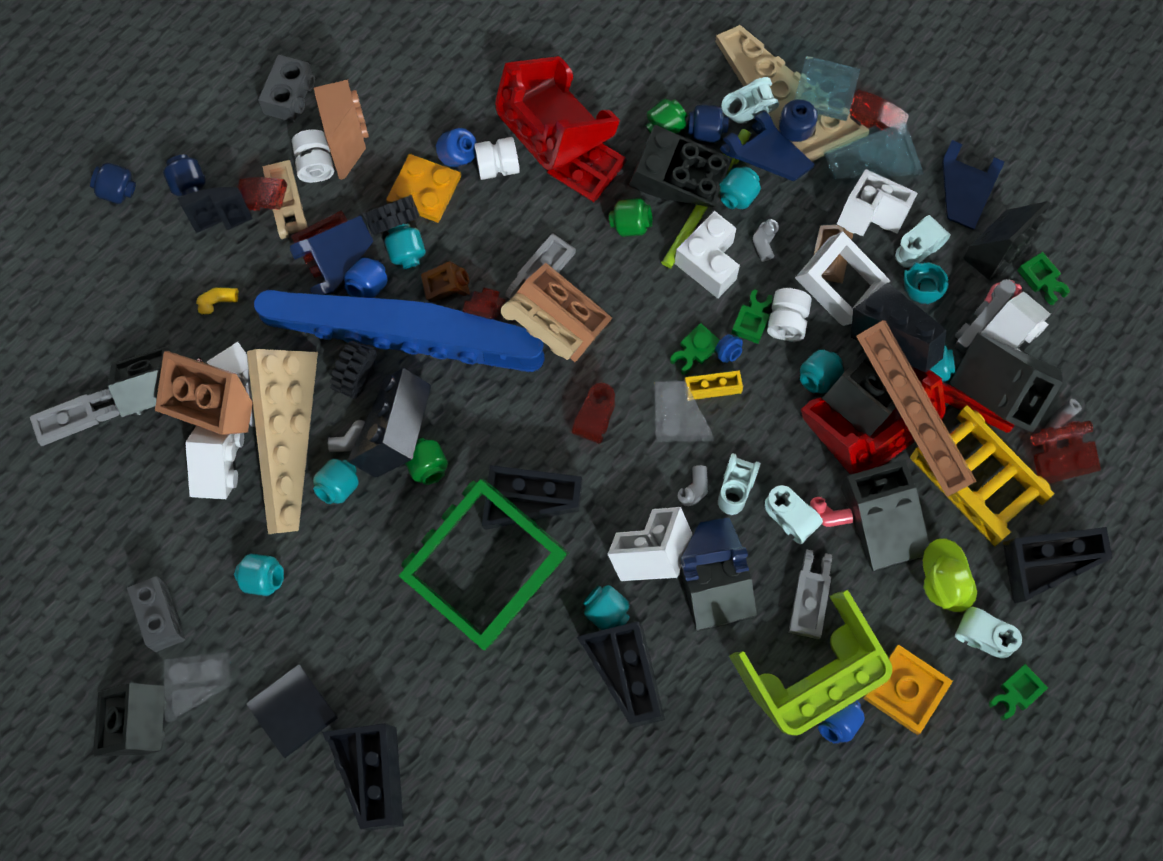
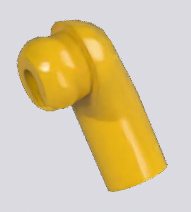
[196,288,239,314]

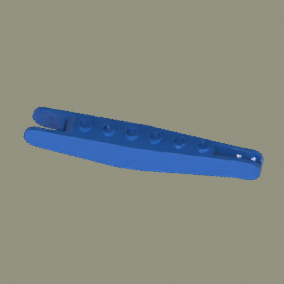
[254,290,545,372]

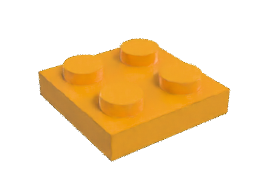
[386,154,461,223]
[863,644,953,735]

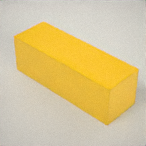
[684,370,743,400]

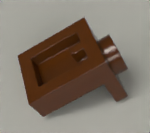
[421,261,470,303]

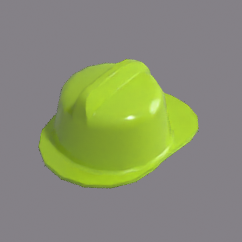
[922,538,977,612]

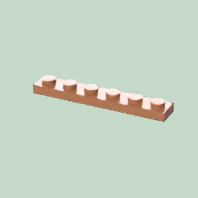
[856,320,977,497]

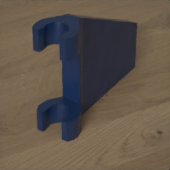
[720,111,815,181]
[942,140,1005,230]
[289,215,373,295]
[681,517,749,581]

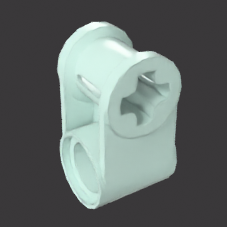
[721,77,779,124]
[895,215,951,268]
[718,453,761,515]
[764,485,823,544]
[955,607,1022,658]

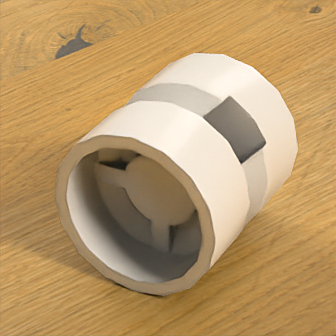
[292,129,334,183]
[474,137,519,180]
[767,288,812,342]

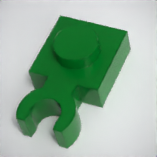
[1017,252,1070,305]
[731,289,772,344]
[670,323,720,375]
[988,664,1048,721]

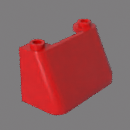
[495,56,620,170]
[801,366,946,475]

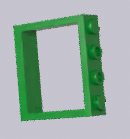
[398,479,570,651]

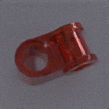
[572,383,615,444]

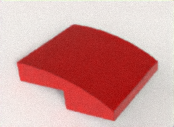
[547,143,627,203]

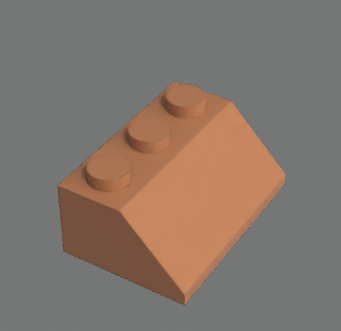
[314,80,369,179]
[516,263,612,362]
[155,351,253,435]

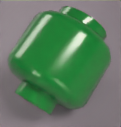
[646,99,688,134]
[609,198,653,237]
[405,438,448,485]

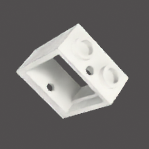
[795,232,890,326]

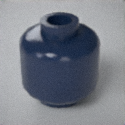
[779,99,818,142]
[688,105,729,143]
[163,154,206,196]
[90,163,136,204]

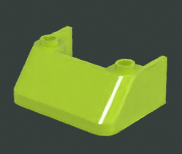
[729,590,892,735]

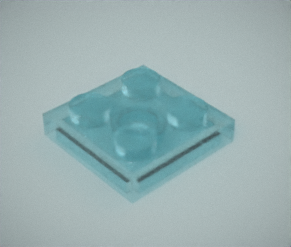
[794,56,860,121]

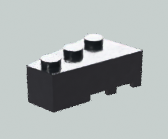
[851,283,947,373]
[347,368,431,477]
[482,465,583,530]
[1003,527,1112,603]
[577,621,665,728]
[322,723,404,831]

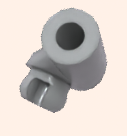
[753,219,779,262]
[1045,399,1082,442]
[328,420,365,452]
[677,465,708,506]

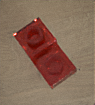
[849,90,909,140]
[237,177,288,211]
[463,287,506,319]

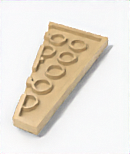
[715,25,870,161]
[247,349,318,534]

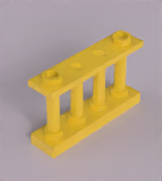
[909,405,1055,547]

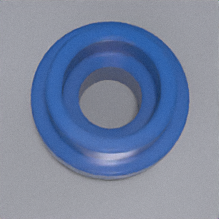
[715,334,743,363]

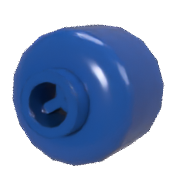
[436,128,477,167]
[344,258,388,298]
[818,700,865,743]

